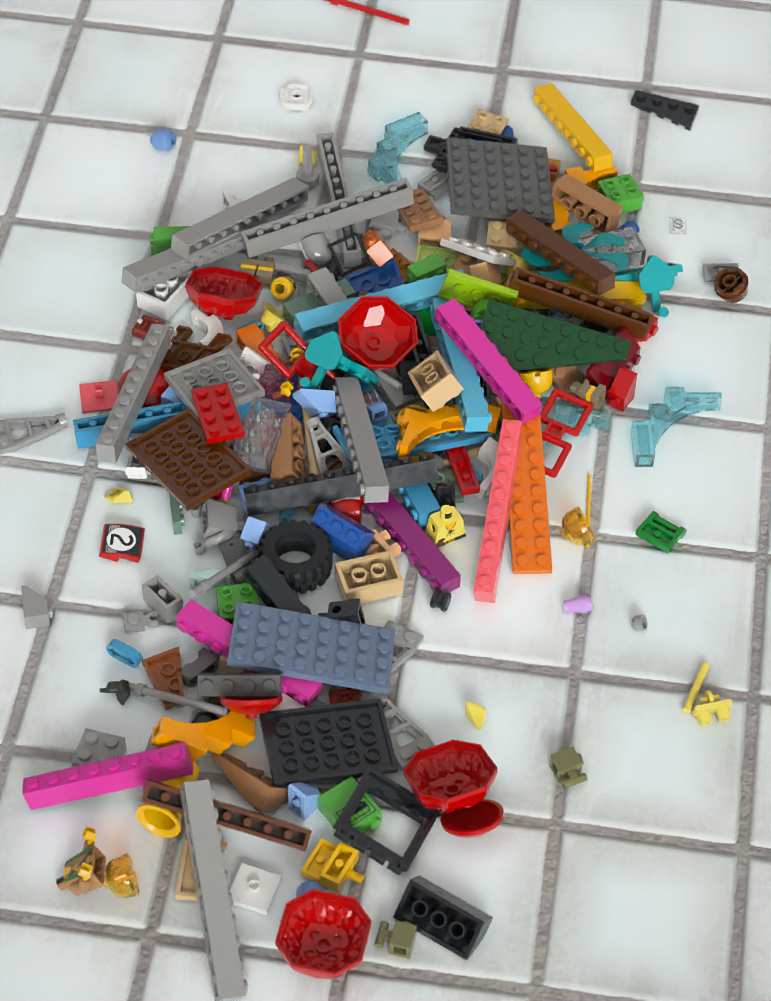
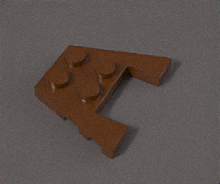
[161,325,233,371]

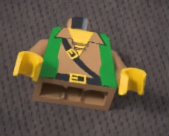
[56,826,106,896]

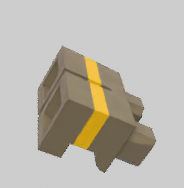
[239,256,275,290]
[569,379,606,422]

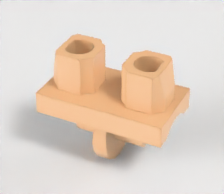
[366,529,401,558]

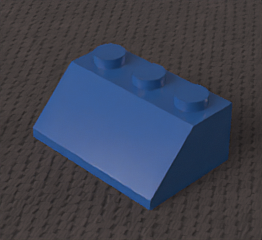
[311,504,375,560]

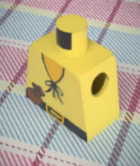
[425,505,466,548]

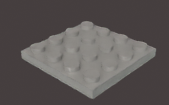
[164,348,265,418]

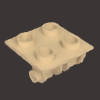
[467,109,509,140]

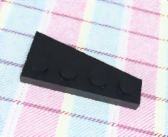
[631,90,699,131]

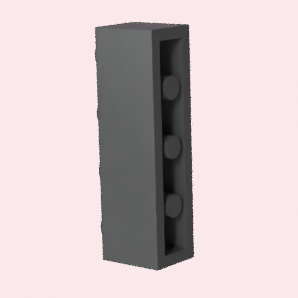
[197,673,283,696]

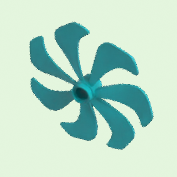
[521,223,629,282]

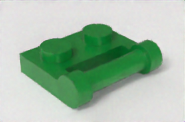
[635,511,687,553]

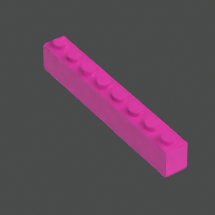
[435,298,542,425]
[176,599,323,707]
[22,742,193,810]

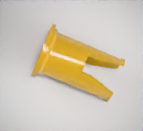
[136,762,200,838]

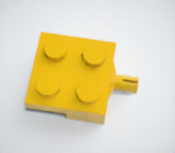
[301,838,364,893]

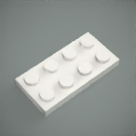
[440,236,516,267]

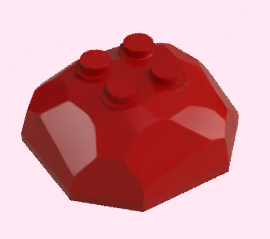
[337,296,418,370]

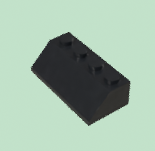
[393,875,493,960]

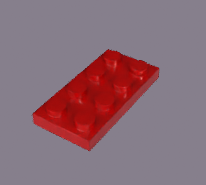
[191,382,245,445]

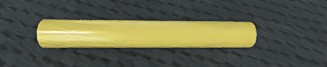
[683,663,709,714]

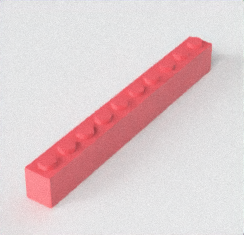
[473,419,523,603]

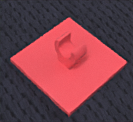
[79,380,118,413]

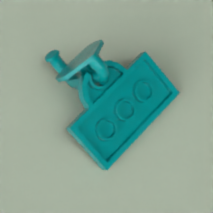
[614,255,683,317]
[299,331,380,390]

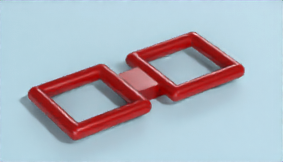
[258,321,339,417]
[540,388,594,478]

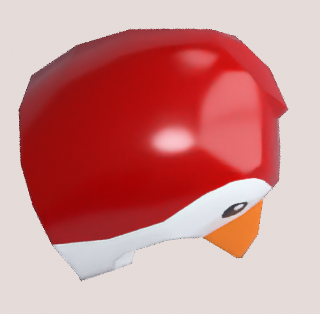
[330,495,364,524]

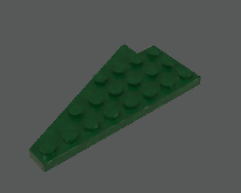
[480,300,631,372]

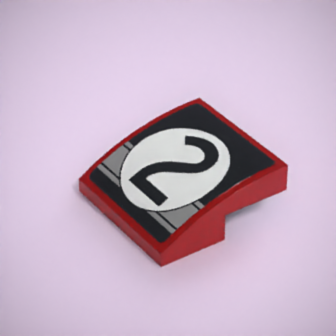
[99,524,145,563]

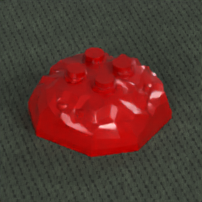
[185,266,264,320]
[403,740,498,813]
[275,889,372,979]

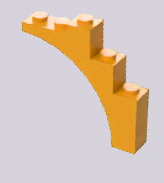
[545,166,618,237]
[396,403,502,459]
[151,710,256,762]

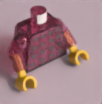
[253,348,302,402]

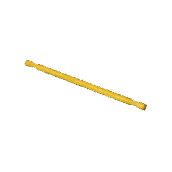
[586,474,591,547]

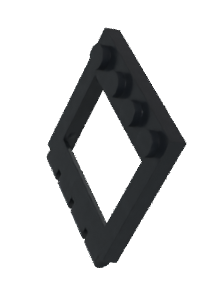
[431,126,518,174]
[333,766,441,876]

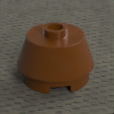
[714,267,749,303]

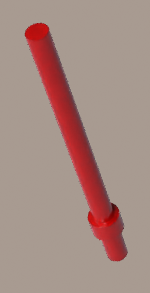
[325,0,410,25]

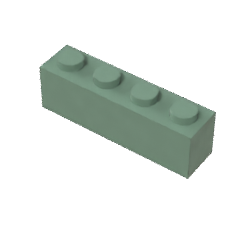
[283,279,356,329]

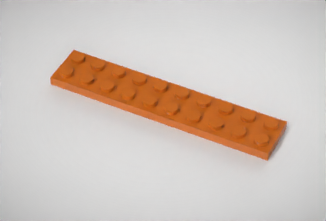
[501,402,552,574]

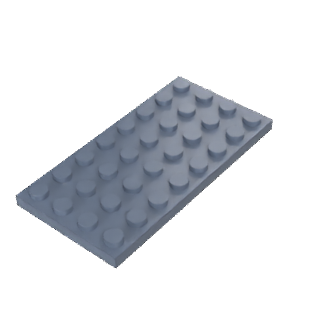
[226,601,395,694]

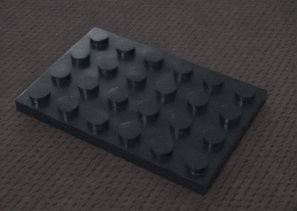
[259,698,398,787]

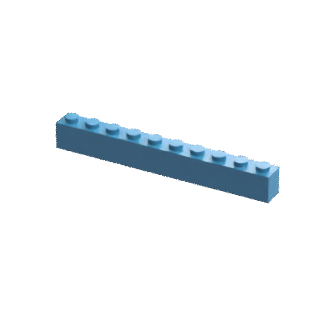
[360,382,441,527]
[73,398,262,449]

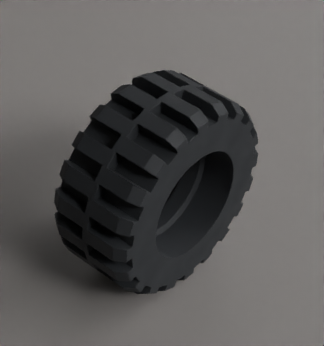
[258,519,333,595]

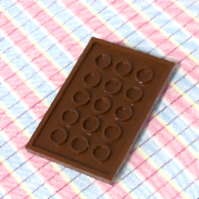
[125,408,252,511]

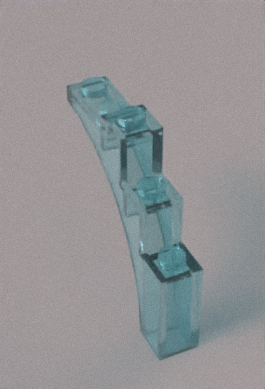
[367,112,428,184]
[631,387,722,467]

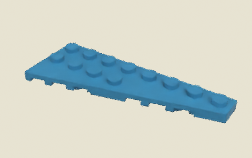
[332,424,493,463]

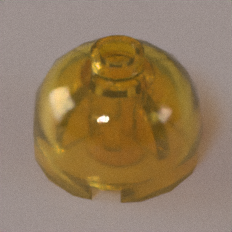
[560,506,595,546]
[104,853,140,898]

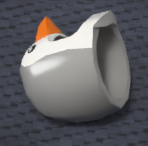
[297,233,332,267]

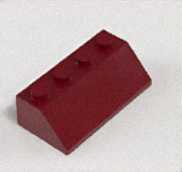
[585,326,641,400]

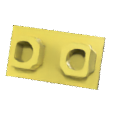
[691,690,732,726]

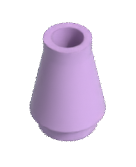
[563,594,593,613]

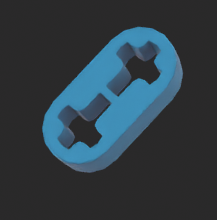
[106,639,143,668]

